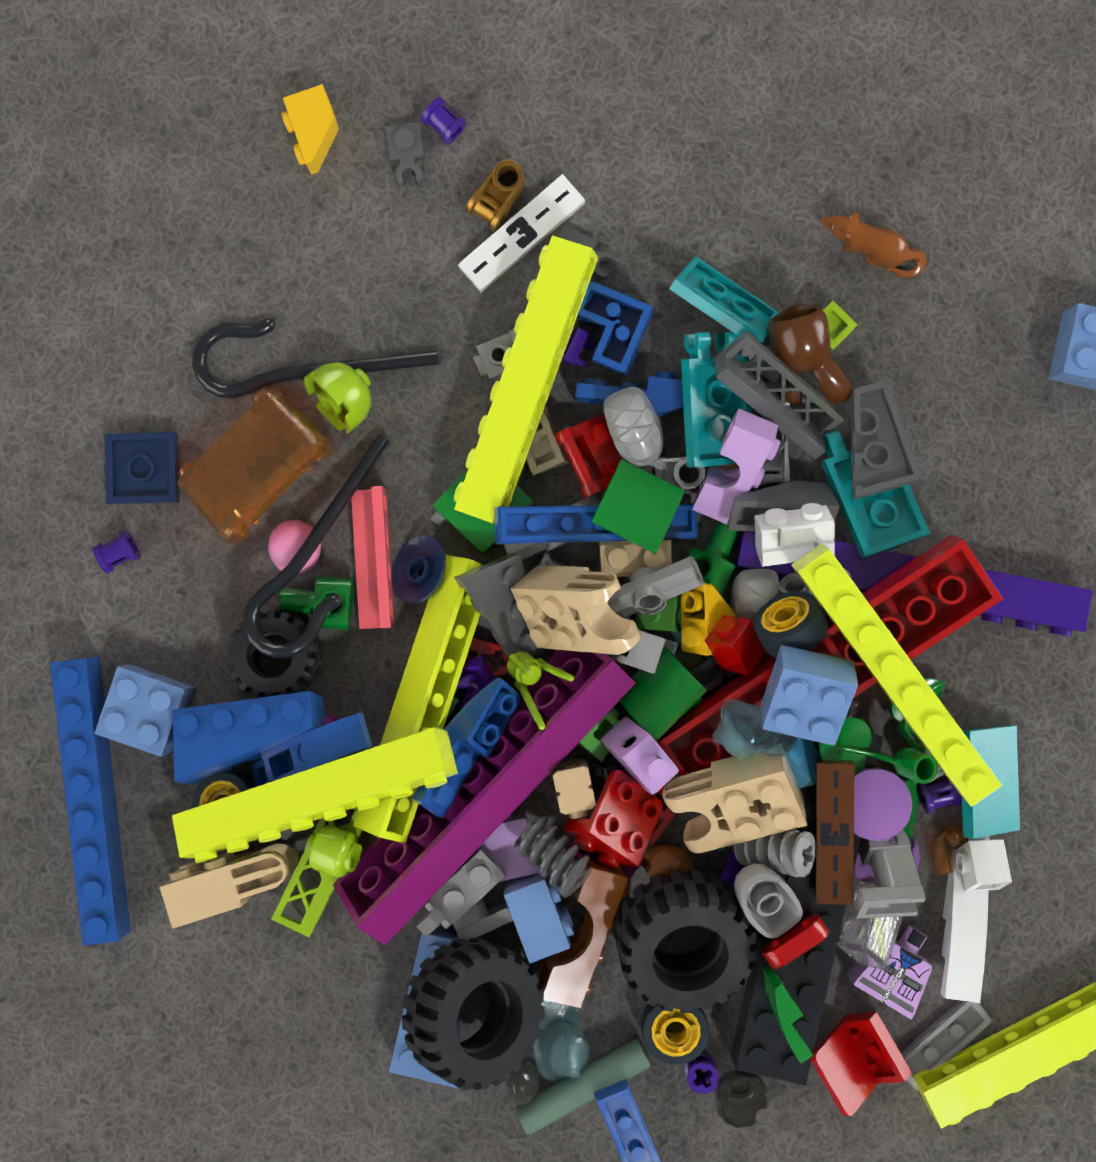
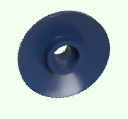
[392,535,446,604]

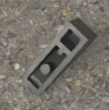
[727,481,840,531]

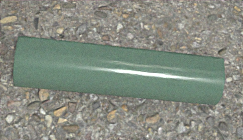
[516,1037,651,1135]

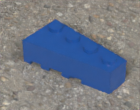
[172,691,325,785]

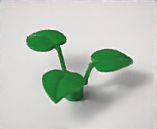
[819,678,946,841]

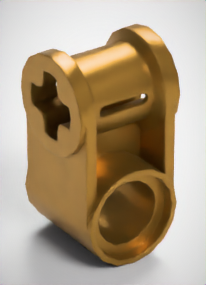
[465,160,525,232]

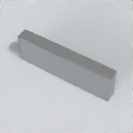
[900,1000,994,1090]

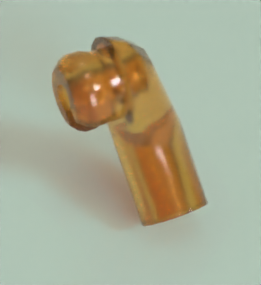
[930,825,966,875]

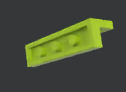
[271,807,363,938]

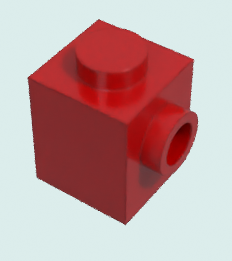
[704,615,766,675]

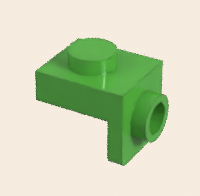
[636,596,681,632]

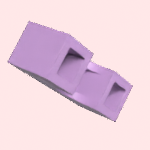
[692,408,780,524]

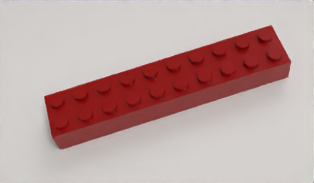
[657,534,1003,776]

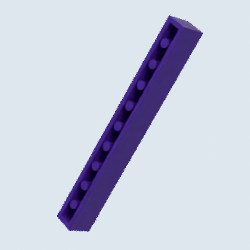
[733,531,1093,637]

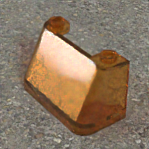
[177,387,338,545]

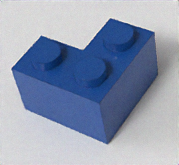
[577,281,654,378]

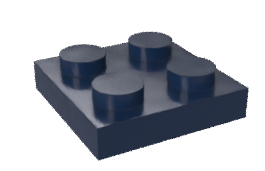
[105,432,180,505]

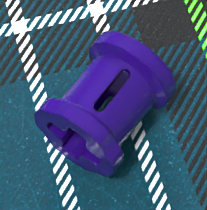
[421,97,467,146]
[93,531,141,574]
[917,776,962,815]
[684,1051,719,1094]

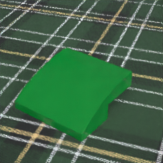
[591,459,685,554]
[432,469,534,554]
[619,646,707,741]
[763,964,813,1064]

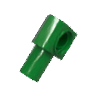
[687,521,741,595]
[279,576,354,631]

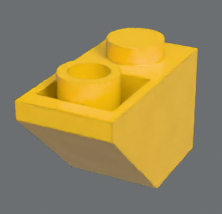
[281,84,339,174]
[681,583,736,656]

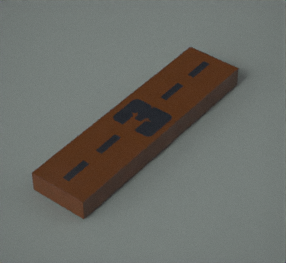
[815,760,855,905]

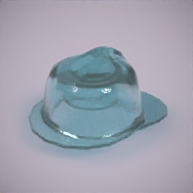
[712,699,797,759]
[533,1000,590,1081]

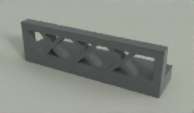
[715,331,845,459]

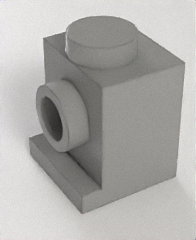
[473,329,517,383]

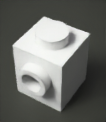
[955,836,1012,891]

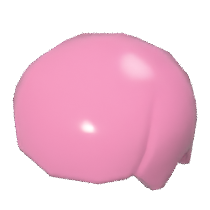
[268,519,321,576]

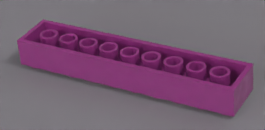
[333,650,635,945]

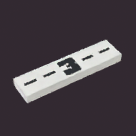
[458,174,585,293]

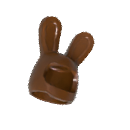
[767,304,852,404]

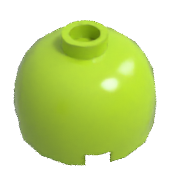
[303,362,372,434]

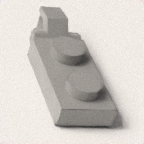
[416,847,506,937]

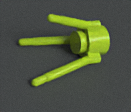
[507,651,574,730]

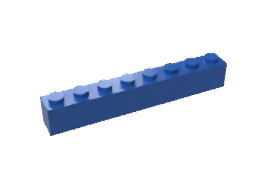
[50,657,131,946]

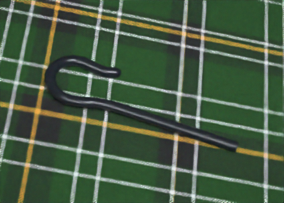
[192,319,439,399]
[243,434,390,658]

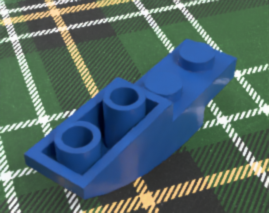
[575,372,684,417]
[412,678,522,818]
[251,713,373,787]

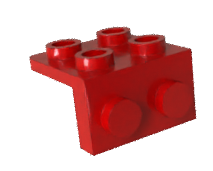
[563,770,663,869]
[811,1011,912,1116]

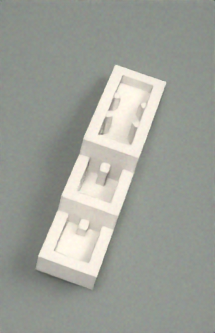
[941,849,989,1003]

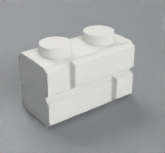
[754,503,835,567]

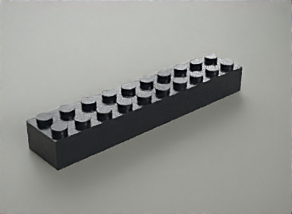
[731,732,884,1086]

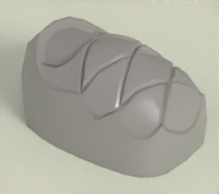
[603,387,663,467]
[730,569,781,623]
[734,863,803,938]

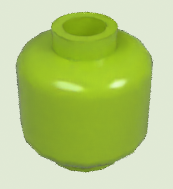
[305,825,362,877]

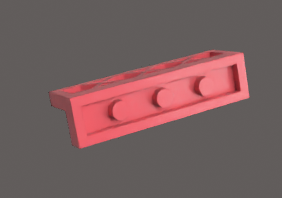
[351,486,395,629]

